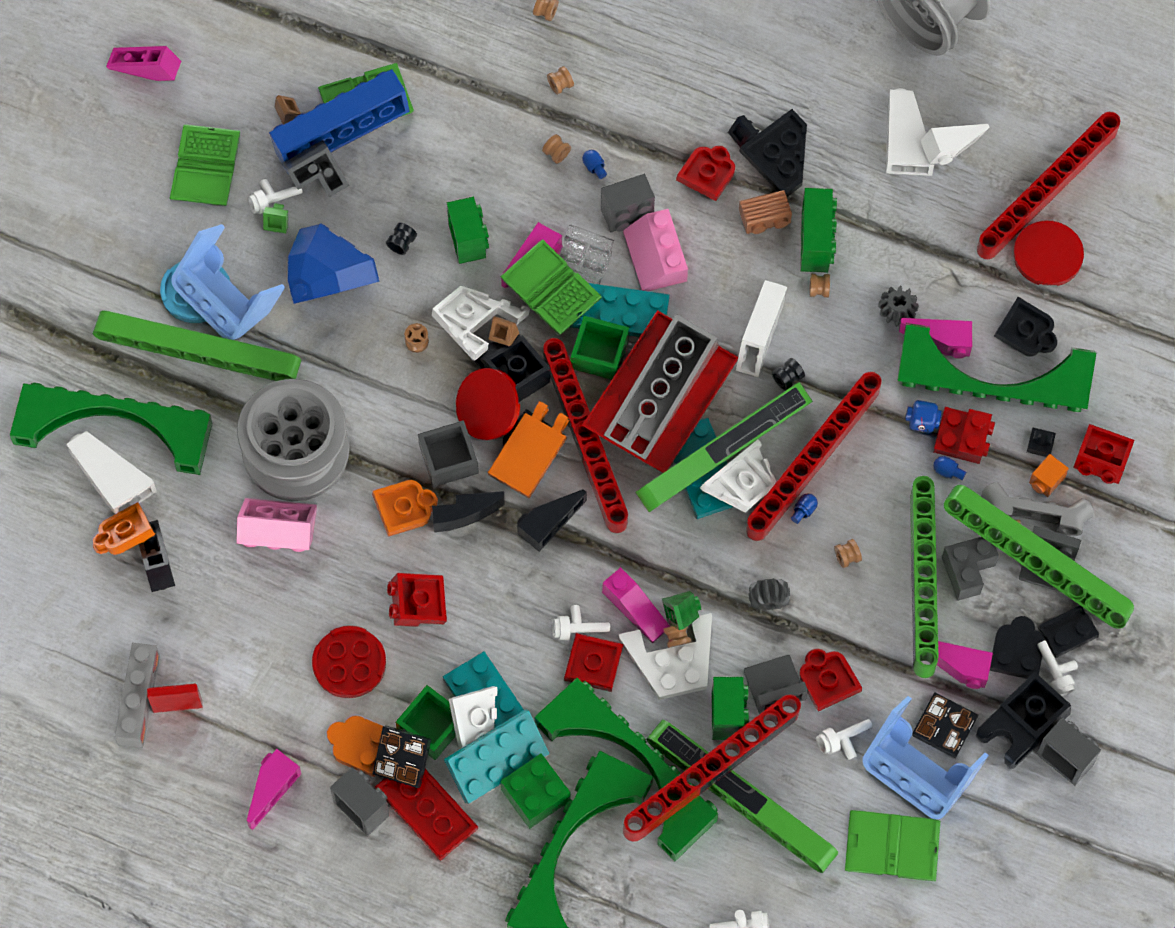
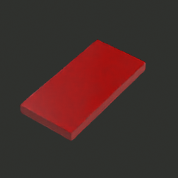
[375,768,478,861]

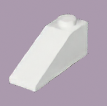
[920,124,990,165]

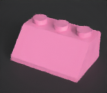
[623,209,688,291]
[237,498,317,552]

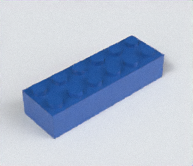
[269,69,410,174]

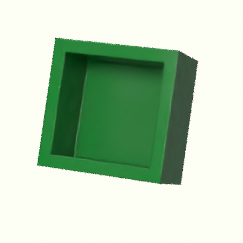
[446,196,489,264]
[571,316,629,380]
[711,677,749,740]
[395,685,456,760]
[500,753,571,829]

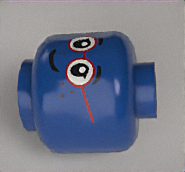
[905,400,942,433]

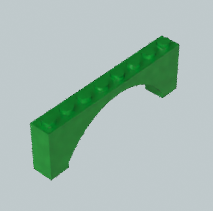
[897,323,1097,412]
[10,383,213,475]
[534,678,718,861]
[505,751,653,928]

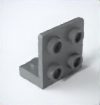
[1019,526,1082,593]
[744,655,808,714]

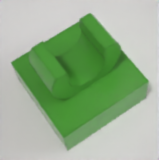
[263,203,288,234]

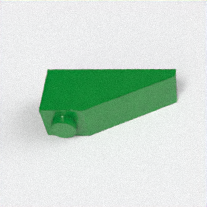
[662,591,701,630]

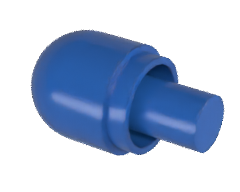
[582,149,607,179]
[933,456,967,481]
[791,493,818,524]

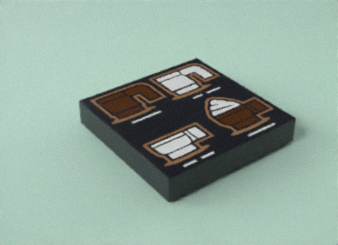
[912,692,979,759]
[372,725,431,788]

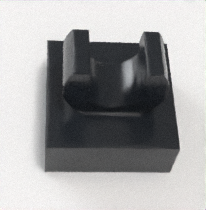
[728,115,759,147]
[1026,427,1056,457]

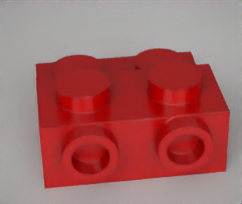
[933,407,995,464]
[1073,424,1135,484]
[387,573,447,627]

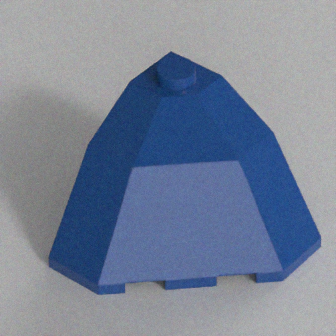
[288,223,380,304]

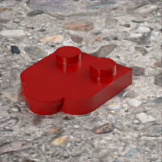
[676,146,735,201]
[800,649,862,712]

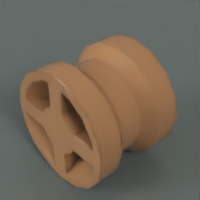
[533,0,559,21]
[547,66,574,95]
[542,134,571,164]
[810,273,830,298]
[404,323,429,353]
[834,539,862,568]
[663,626,691,648]

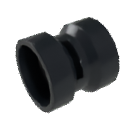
[386,223,417,255]
[772,358,805,391]

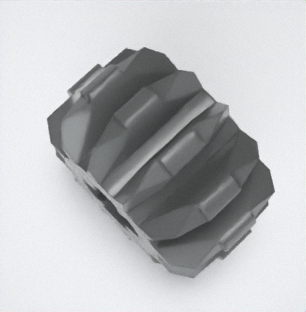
[878,285,919,327]
[748,578,790,611]

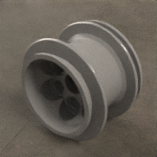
[877,0,990,56]
[237,379,350,501]

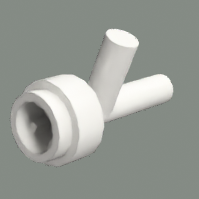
[248,179,302,214]
[552,605,610,640]
[1037,641,1078,697]
[816,719,872,760]
[710,910,770,928]

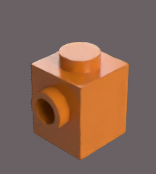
[1029,454,1069,497]

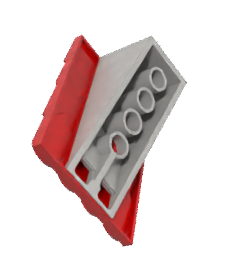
[582,310,738,473]

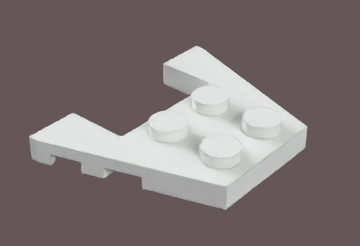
[431,286,530,361]
[618,613,712,700]

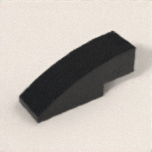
[432,491,505,533]

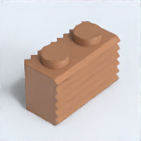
[739,190,792,234]

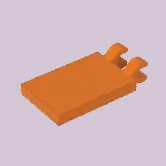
[488,401,569,498]

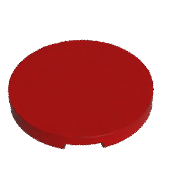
[1014,221,1084,286]
[456,368,520,440]
[312,626,386,698]

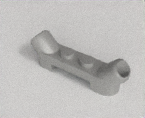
[981,482,1094,536]

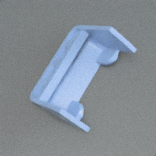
[172,224,285,340]
[863,696,989,819]

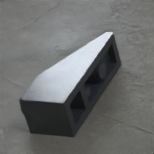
[517,489,587,552]
[139,520,175,592]

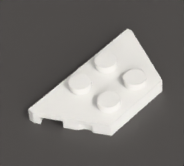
[700,439,776,513]

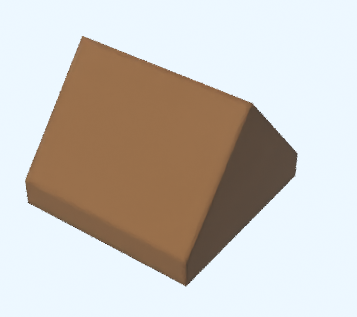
[275,95,301,124]
[488,316,519,346]

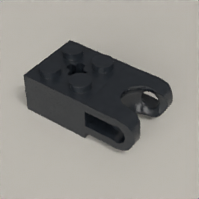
[470,318,551,403]
[976,672,1071,769]

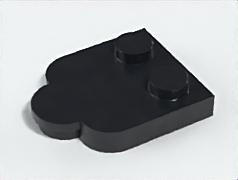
[994,297,1058,356]
[990,616,1045,679]

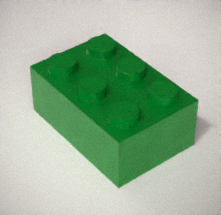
[800,188,837,273]

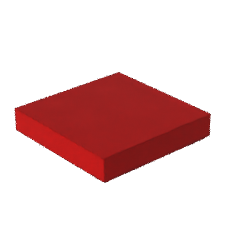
[564,633,623,692]
[147,683,203,713]

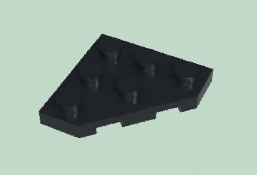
[739,109,807,197]

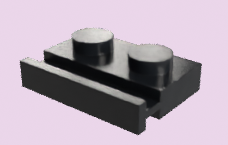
[1038,605,1099,658]

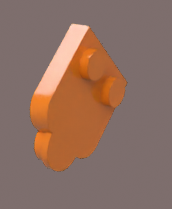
[372,480,438,537]
[93,502,155,555]
[327,716,383,777]

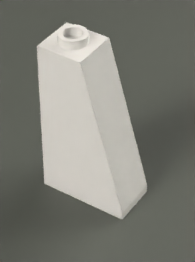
[886,88,934,176]
[736,280,787,377]
[66,431,157,515]

